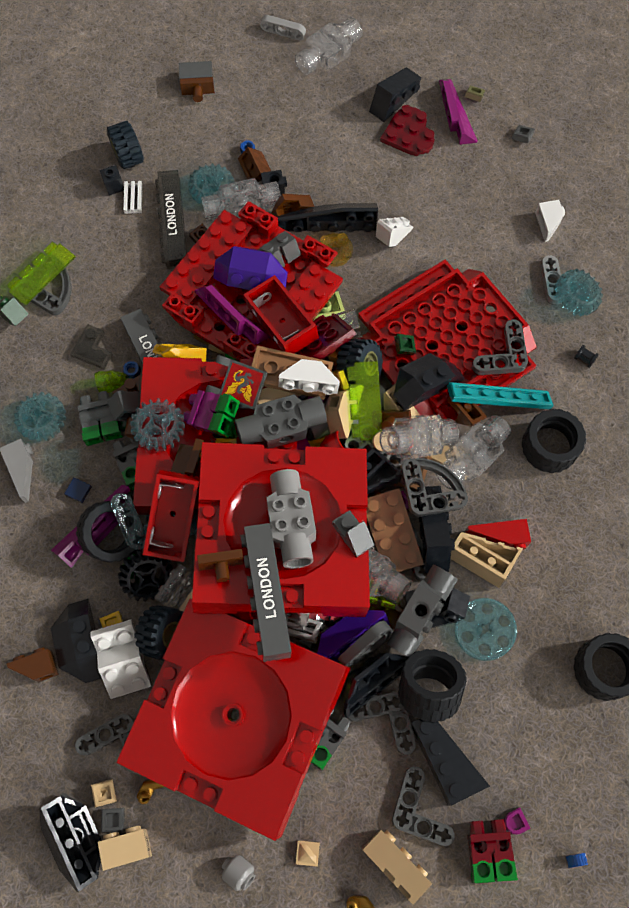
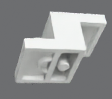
[91,620,151,699]

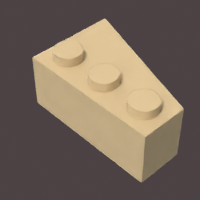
[451,532,523,588]
[362,830,432,905]

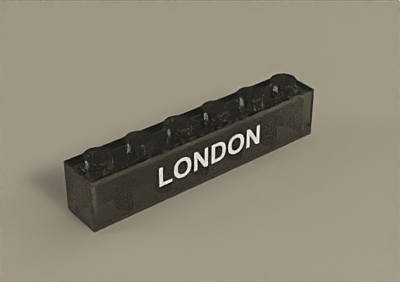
[155,170,187,270]

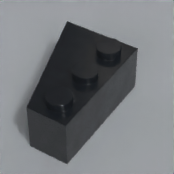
[369,67,422,122]
[367,447,402,496]

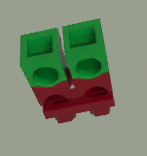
[467,819,518,883]

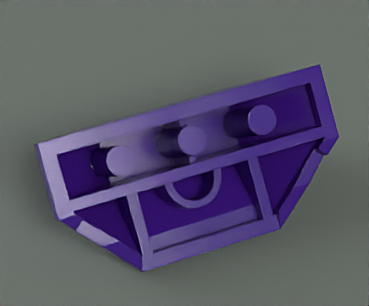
[213,246,288,290]
[317,610,390,663]

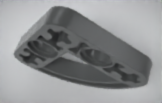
[18,254,72,315]
[401,458,468,517]
[337,621,393,667]

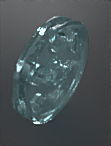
[454,598,517,661]

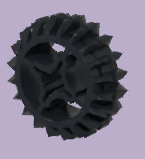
[118,549,174,602]

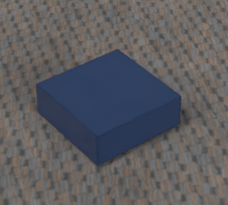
[64,477,92,504]

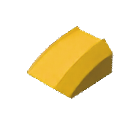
[152,344,207,362]

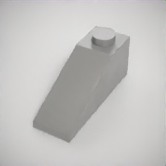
[0,439,33,503]

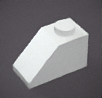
[535,200,565,242]

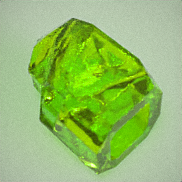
[94,370,127,393]

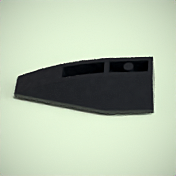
[277,203,378,232]

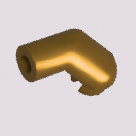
[137,780,164,804]
[346,895,375,908]

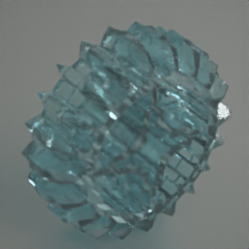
[188,163,235,208]
[554,268,603,317]
[13,392,66,442]
[130,398,185,452]

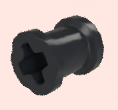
[574,345,599,368]

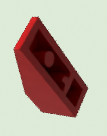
[465,519,531,550]

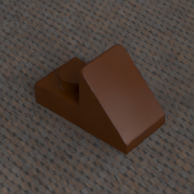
[447,395,487,427]

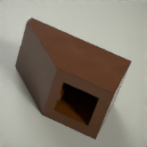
[7,648,59,682]

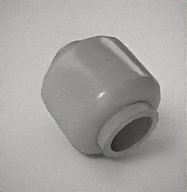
[222,855,255,891]

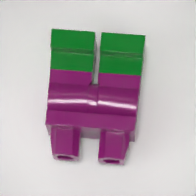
[182,390,240,437]

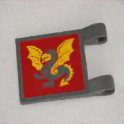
[205,355,268,410]

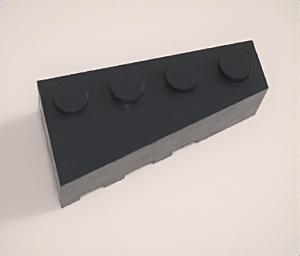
[416,486,455,573]
[411,719,490,806]

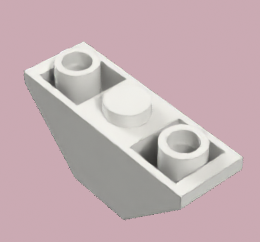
[376,217,413,247]
[278,359,340,395]

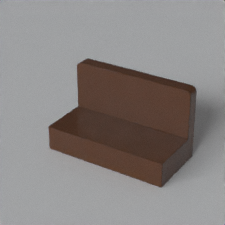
[238,147,271,186]
[171,438,204,476]

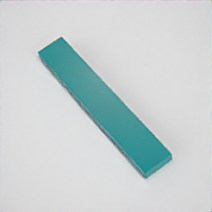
[447,382,554,409]

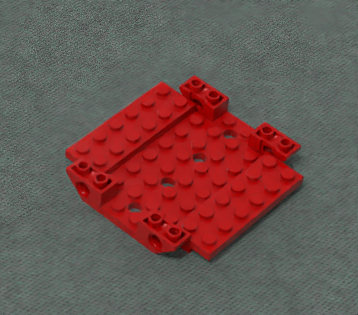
[159,201,343,362]
[358,259,536,427]

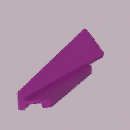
[439,79,478,145]
[195,285,271,345]
[51,485,131,568]

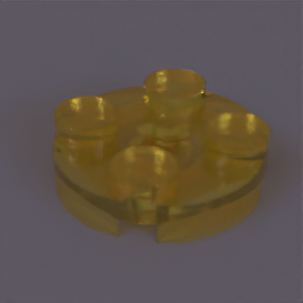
[320,233,353,267]

